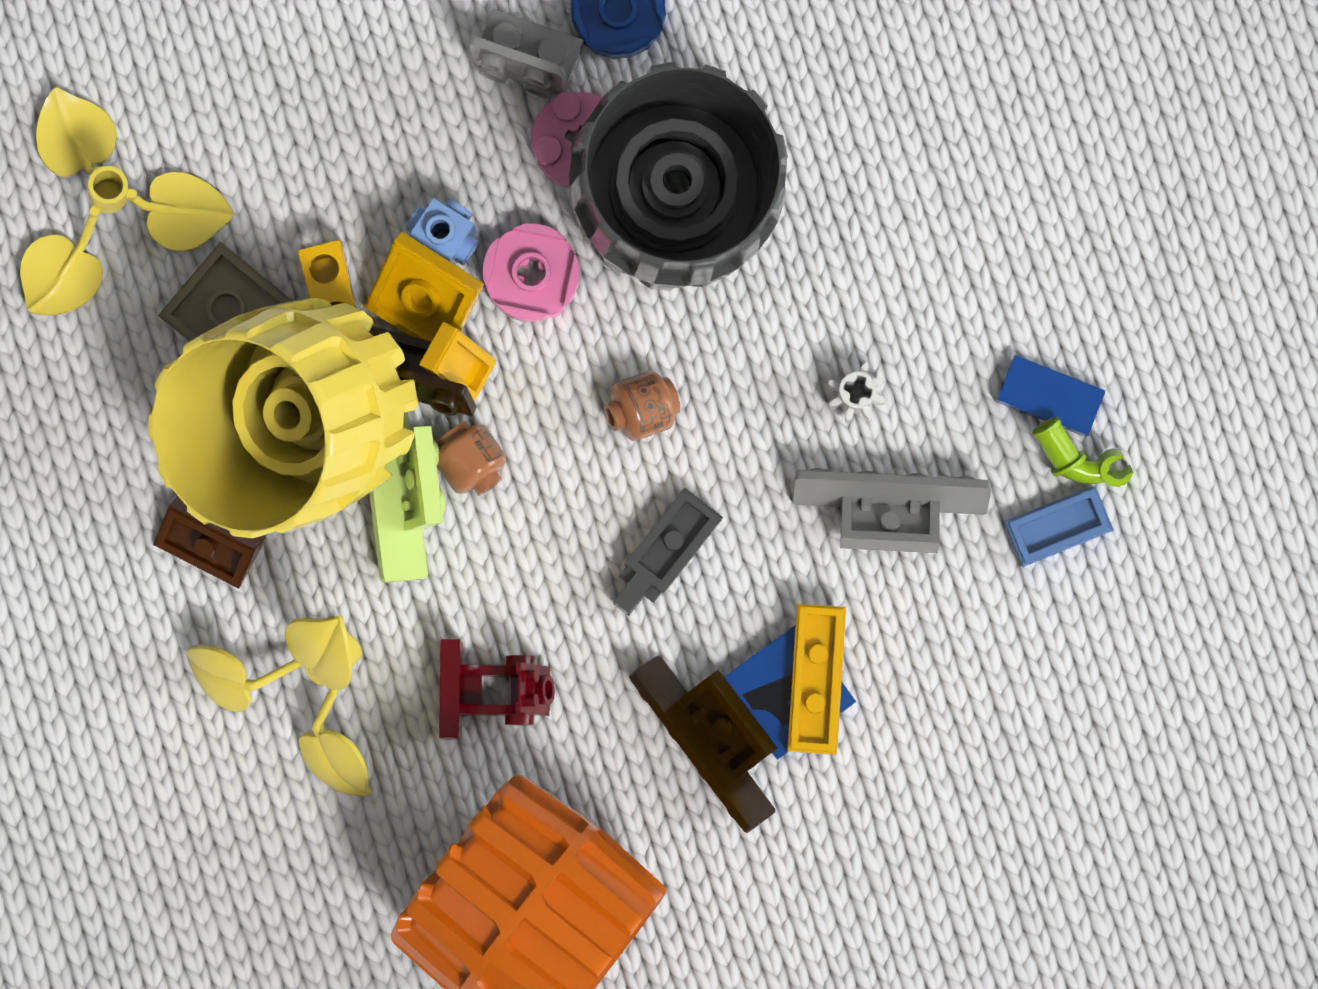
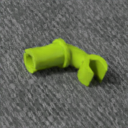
[1032,417,1134,487]

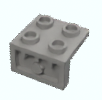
[469,8,584,99]

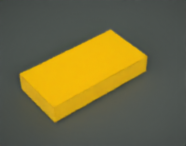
[419,322,497,401]

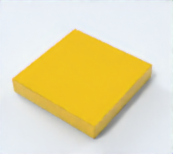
[364,231,484,342]

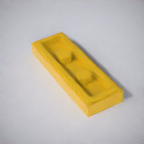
[787,604,846,755]

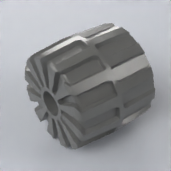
[569,62,788,291]

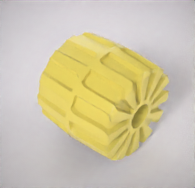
[148,298,418,538]

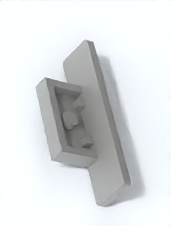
[793,468,991,553]

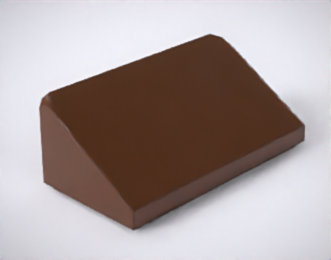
[153,496,266,589]

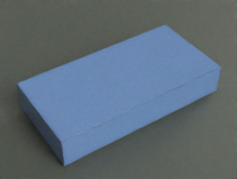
[1004,486,1114,568]

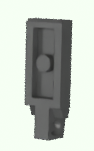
[613,488,723,616]

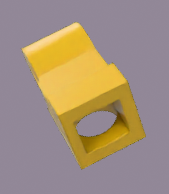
[297,240,357,308]

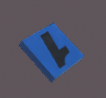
[725,625,856,760]

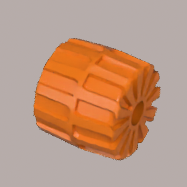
[391,775,666,989]

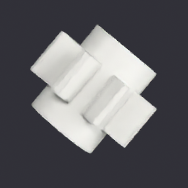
[827,362,887,423]

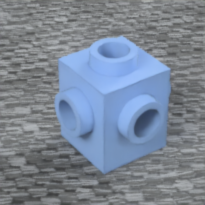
[406,198,479,266]

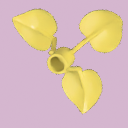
[20,87,233,316]
[186,616,373,796]

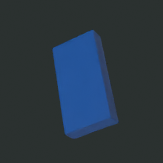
[996,355,1106,437]

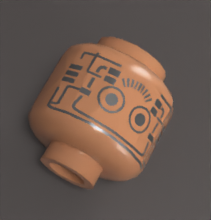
[604,370,680,441]
[436,421,506,496]

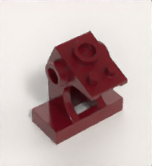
[439,639,555,740]

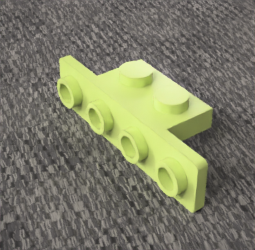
[369,412,445,583]

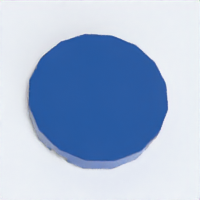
[570,0,666,59]

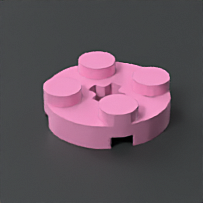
[531,92,602,188]
[483,223,580,322]

